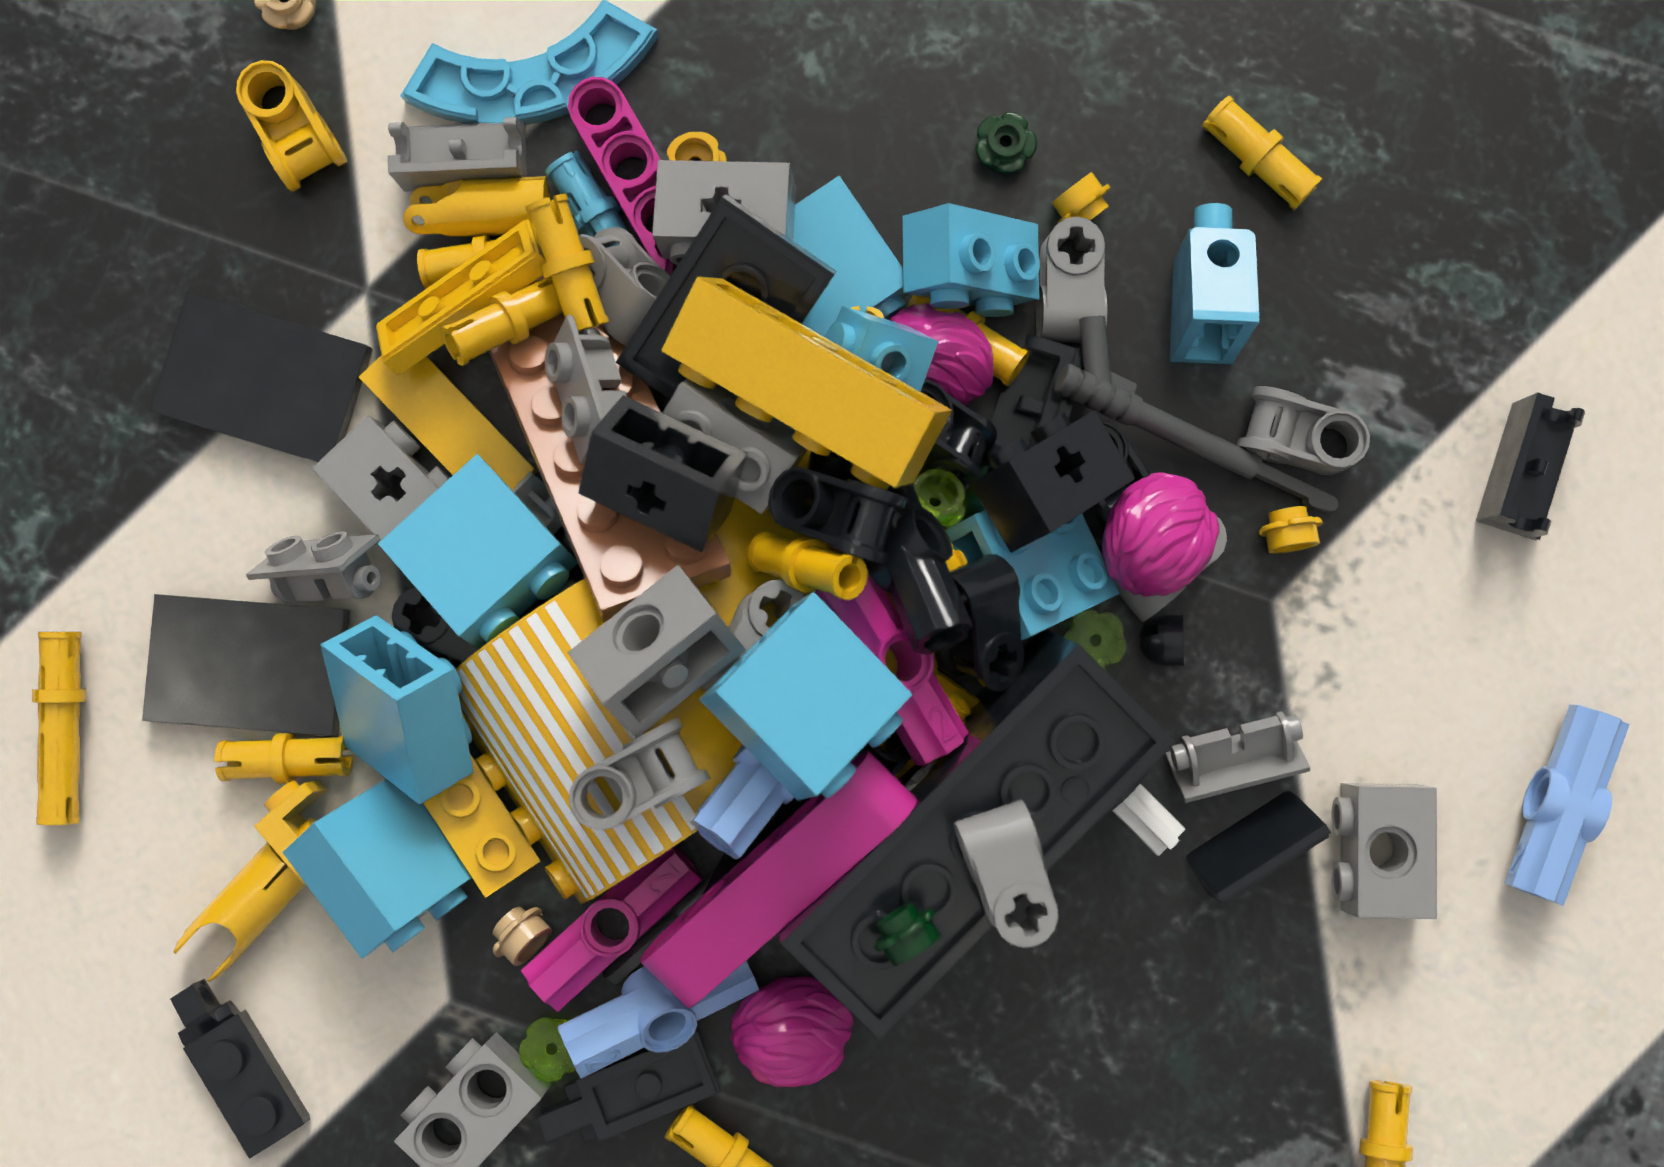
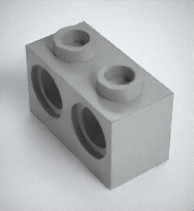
[394,1032,552,1167]

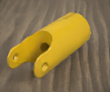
[403,176,552,237]
[173,842,306,982]

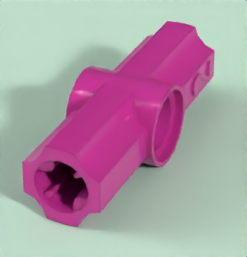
[814,571,969,765]
[521,846,704,1012]

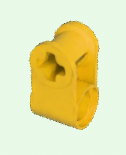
[236,60,347,192]

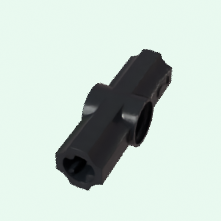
[844,462,973,655]

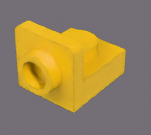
[254,780,328,885]

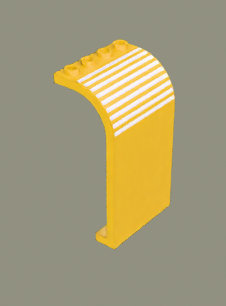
[456,450,955,905]

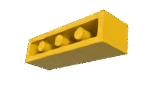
[661,277,952,490]

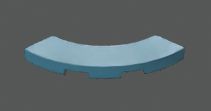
[400,0,659,125]

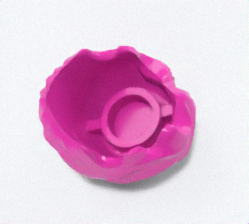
[889,303,994,406]
[1102,472,1220,597]
[730,976,854,1087]

